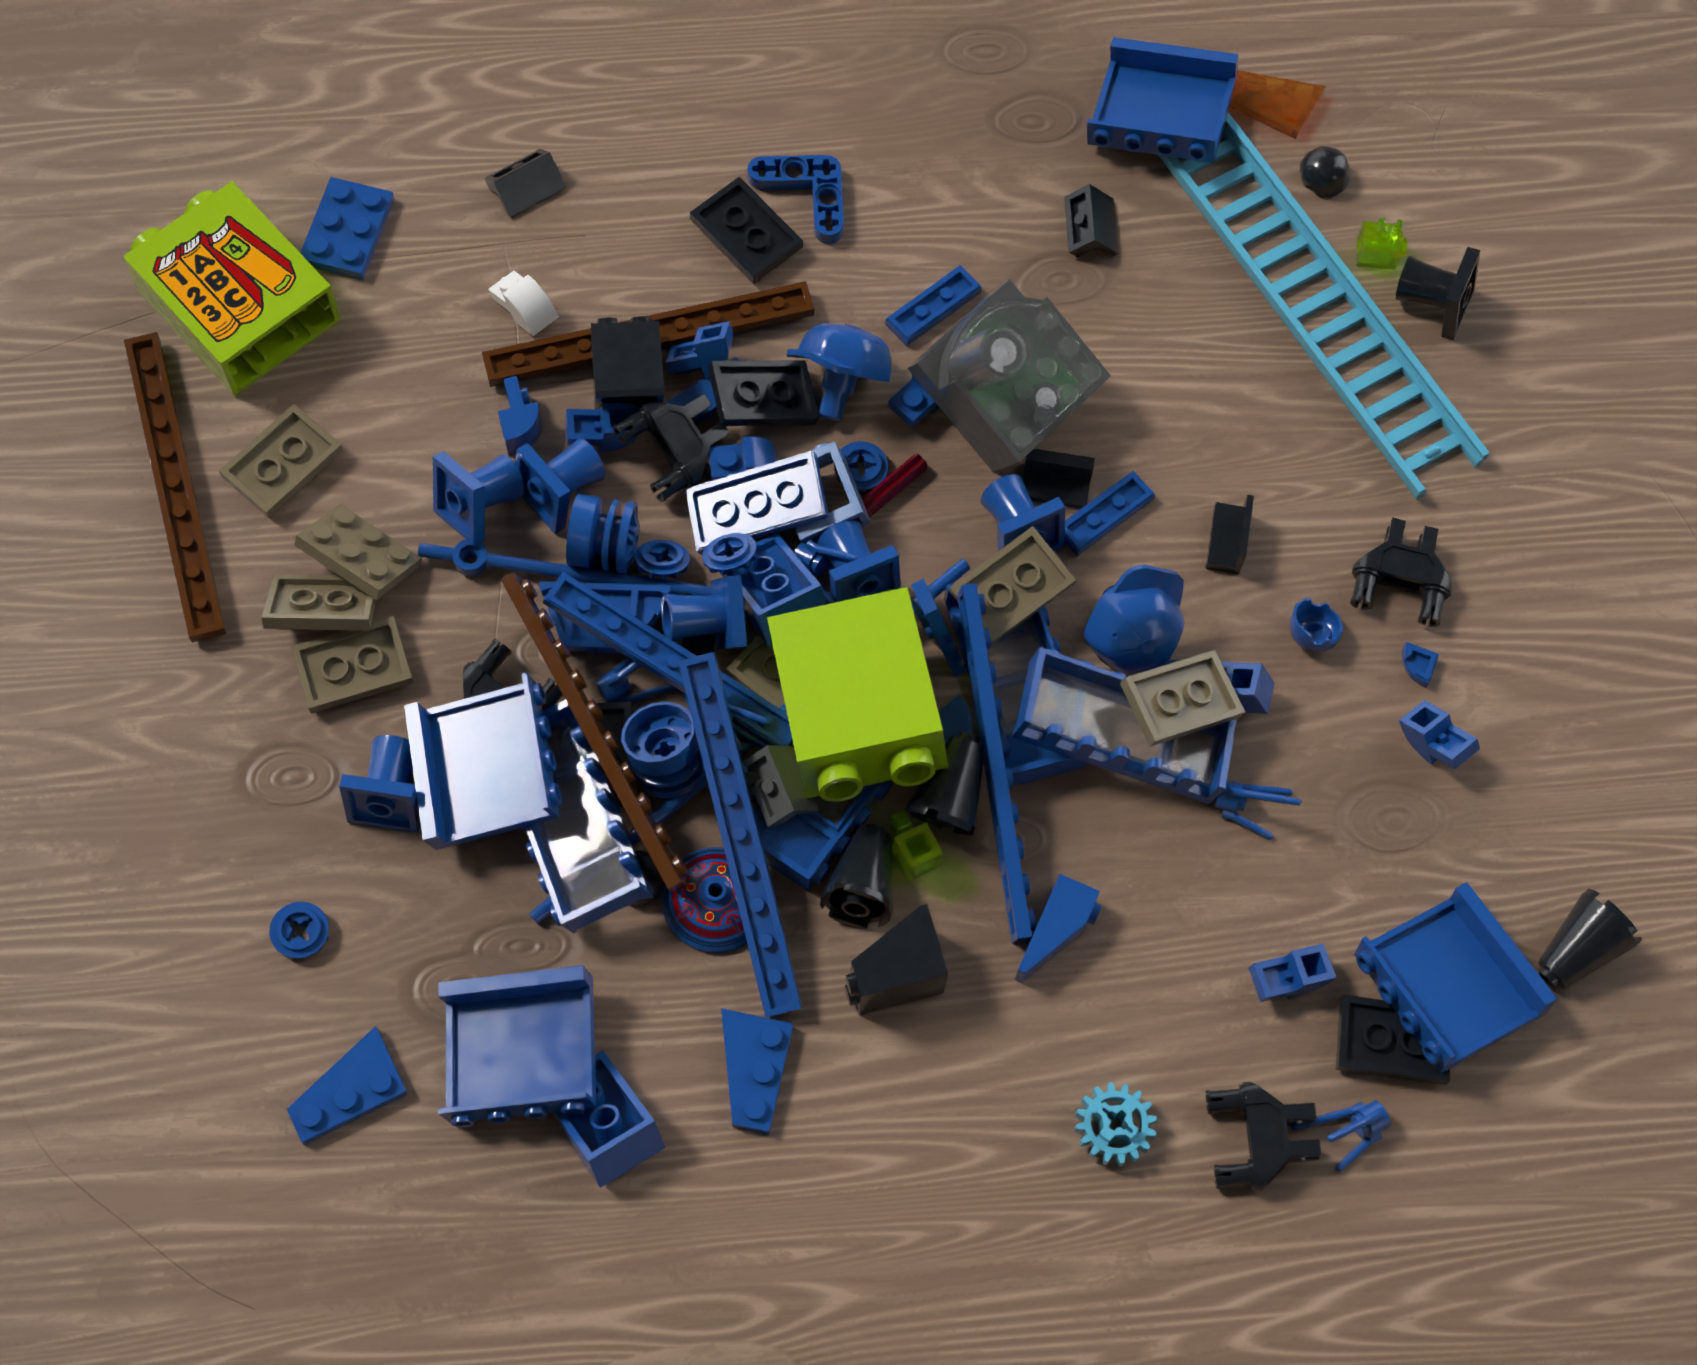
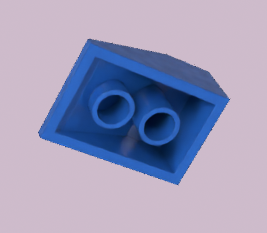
[723,533,827,647]
[552,1050,665,1188]

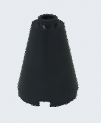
[905,732,985,836]
[820,824,893,929]
[1538,888,1642,988]

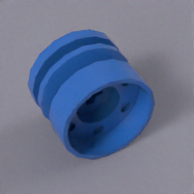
[566,494,640,575]
[621,702,706,799]

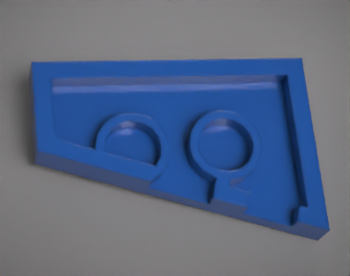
[910,578,967,677]
[721,1008,793,1135]
[287,1026,408,1145]

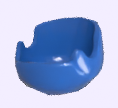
[1289,597,1344,651]

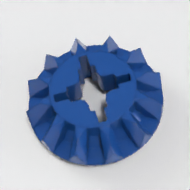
[834,441,888,493]
[702,533,758,576]
[634,540,690,580]
[269,902,329,959]

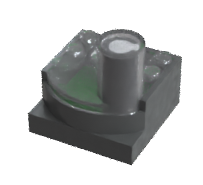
[907,279,1111,472]

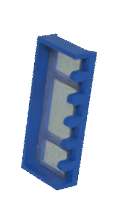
[1011,647,1237,804]
[522,700,653,933]

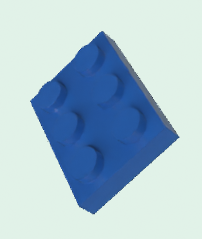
[300,177,394,280]

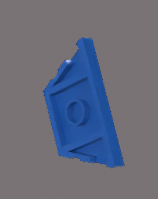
[539,581,673,653]

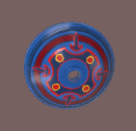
[662,847,747,953]

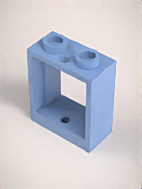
[795,441,871,544]

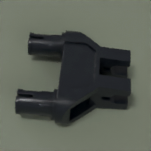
[612,394,730,502]
[1350,518,1452,627]
[463,639,563,710]
[1205,1082,1321,1192]

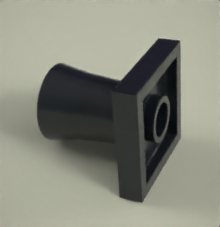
[1396,247,1481,340]

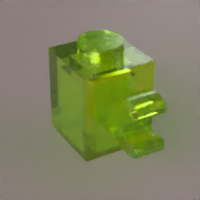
[1356,218,1408,270]
[891,810,943,882]

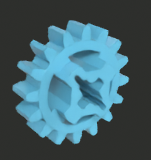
[1074,1082,1157,1167]

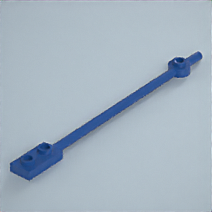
[418,539,832,598]

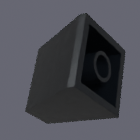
[591,316,664,409]
[844,904,948,1016]

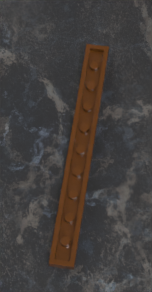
[482,281,814,387]
[124,332,226,643]
[501,572,689,893]

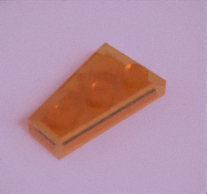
[1229,70,1326,139]

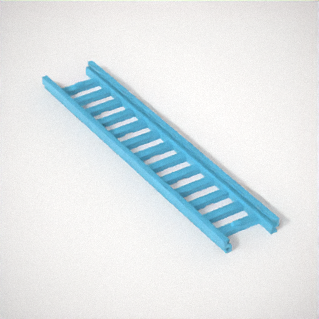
[1158,112,1490,500]

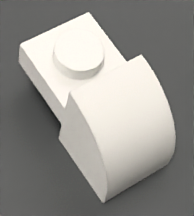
[488,271,559,336]

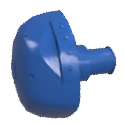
[786,323,892,421]
[1084,565,1185,675]

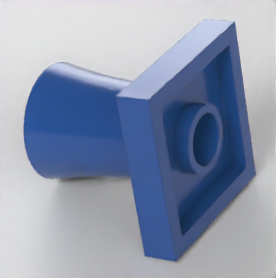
[515,438,605,534]
[432,451,524,546]
[981,474,1066,551]
[818,520,901,602]
[661,575,747,650]
[339,735,421,833]

